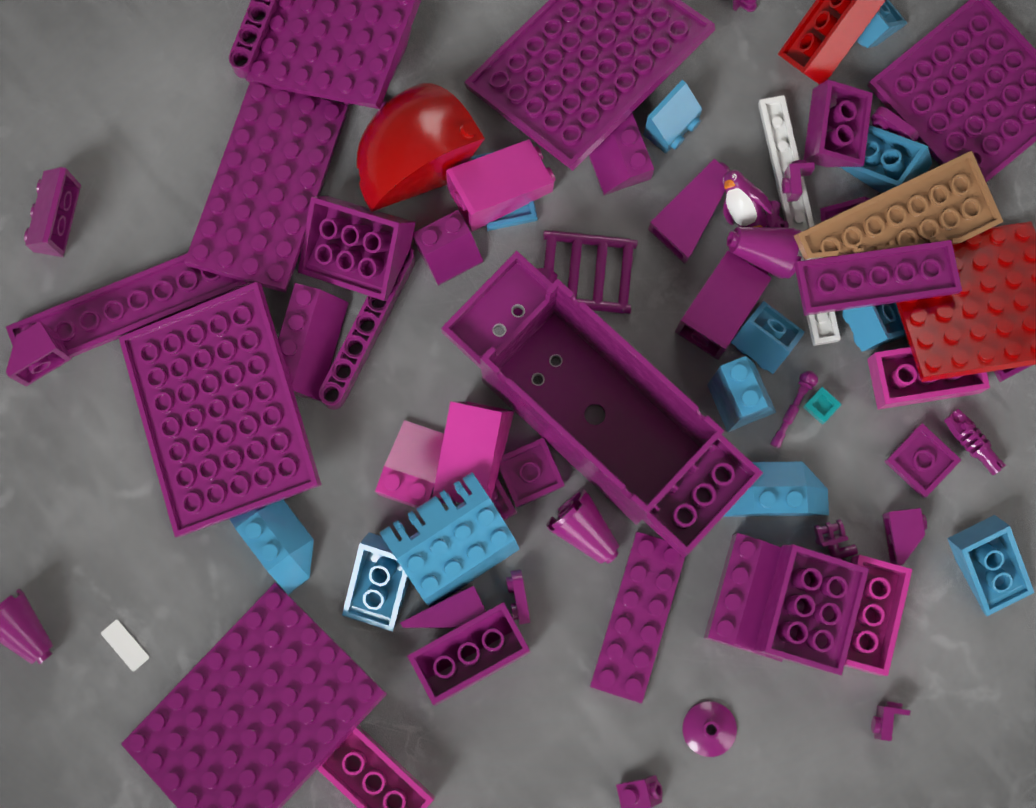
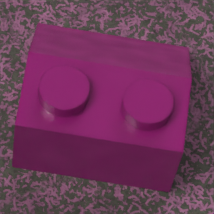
[413,210,483,286]
[6,321,72,387]

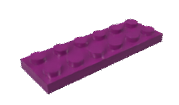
[794,240,962,316]
[589,532,685,704]

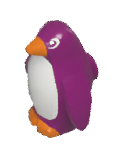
[723,170,773,227]

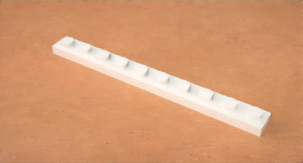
[758,95,841,346]

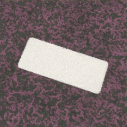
[101,620,149,672]

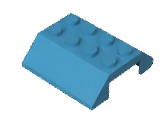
[379,472,520,608]

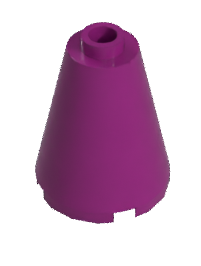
[727,227,802,279]
[546,490,619,564]
[0,588,53,664]

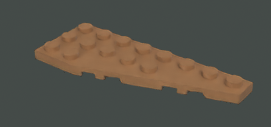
[794,151,1003,260]

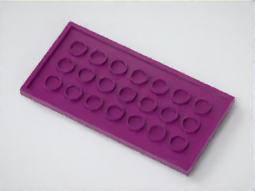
[184,81,349,293]

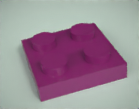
[884,423,961,499]
[499,437,565,508]

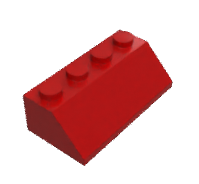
[778,0,886,85]

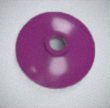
[682,701,737,757]

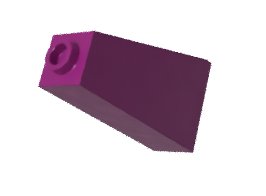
[648,158,731,264]

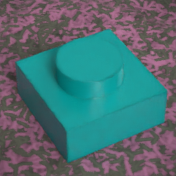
[803,387,842,425]

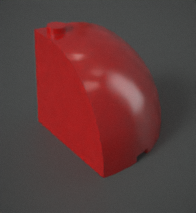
[356,83,485,212]

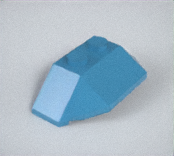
[723,461,829,517]
[230,499,314,595]

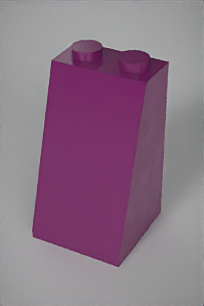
[675,250,772,360]

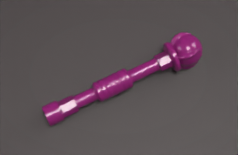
[770,371,818,449]

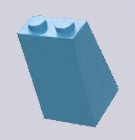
[707,356,776,432]

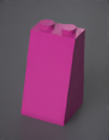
[446,139,556,232]
[432,401,514,505]

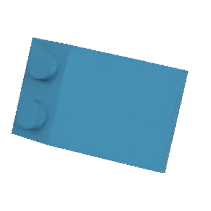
[840,125,932,193]
[947,515,1035,616]
[342,532,410,632]

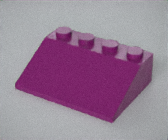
[298,196,415,301]
[704,533,783,662]
[754,544,869,676]

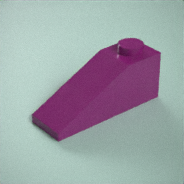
[400,586,486,628]

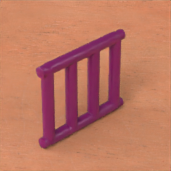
[543,230,638,314]

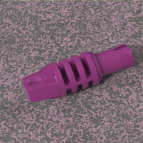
[944,409,1006,476]

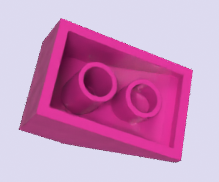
[375,420,444,508]

